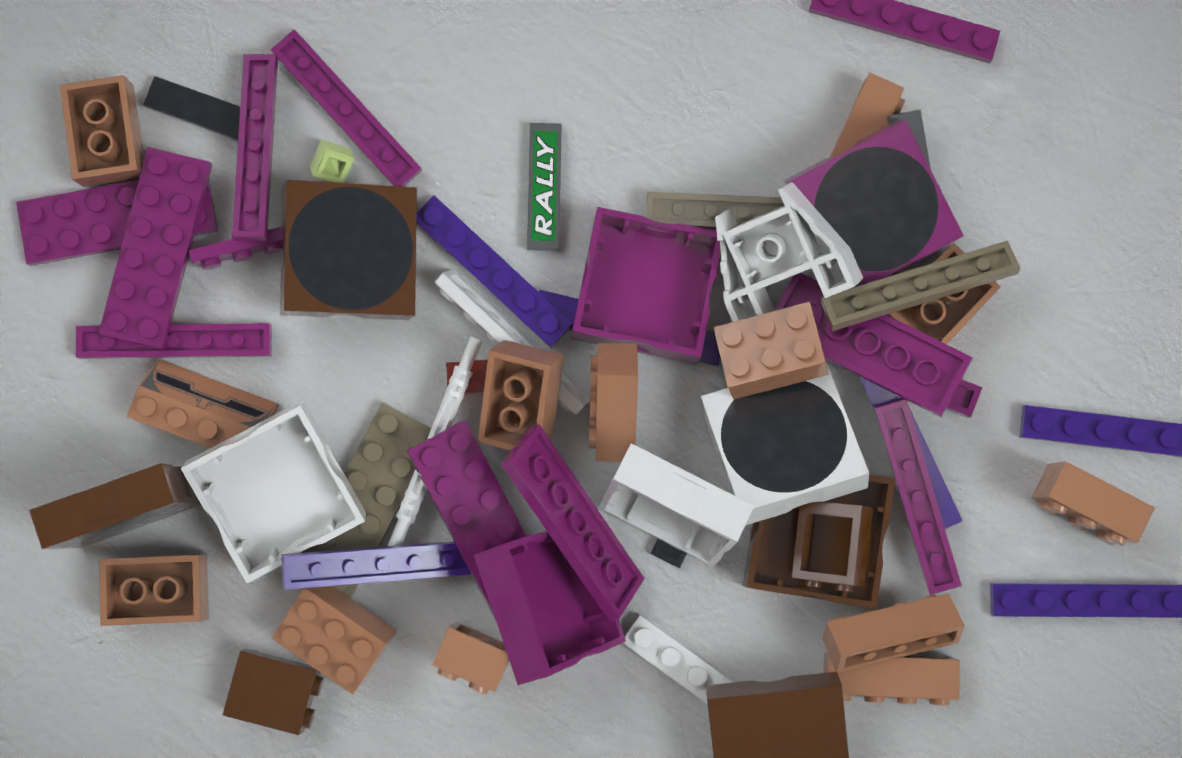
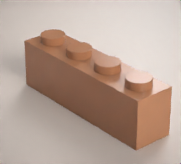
[829,72,905,158]
[822,593,965,672]
[823,652,960,705]

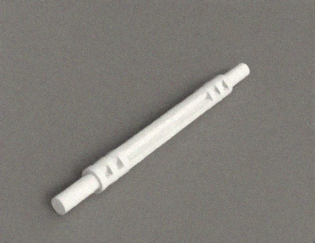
[388,336,482,546]

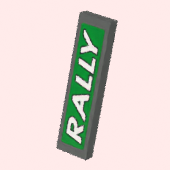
[527,123,562,251]

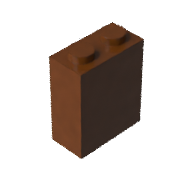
[222,648,324,735]

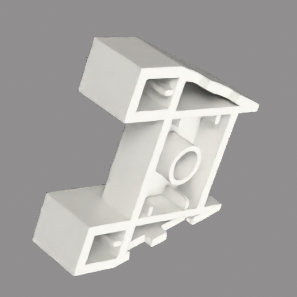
[715,182,863,322]

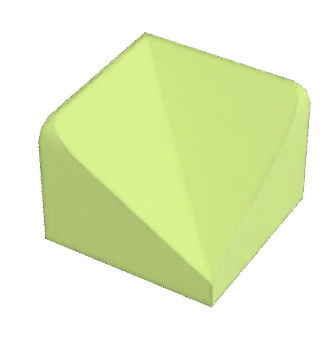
[310,139,354,183]

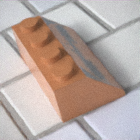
[126,359,279,448]

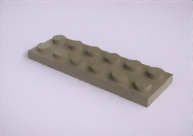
[301,402,431,598]

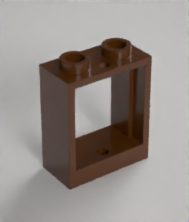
[792,502,873,592]

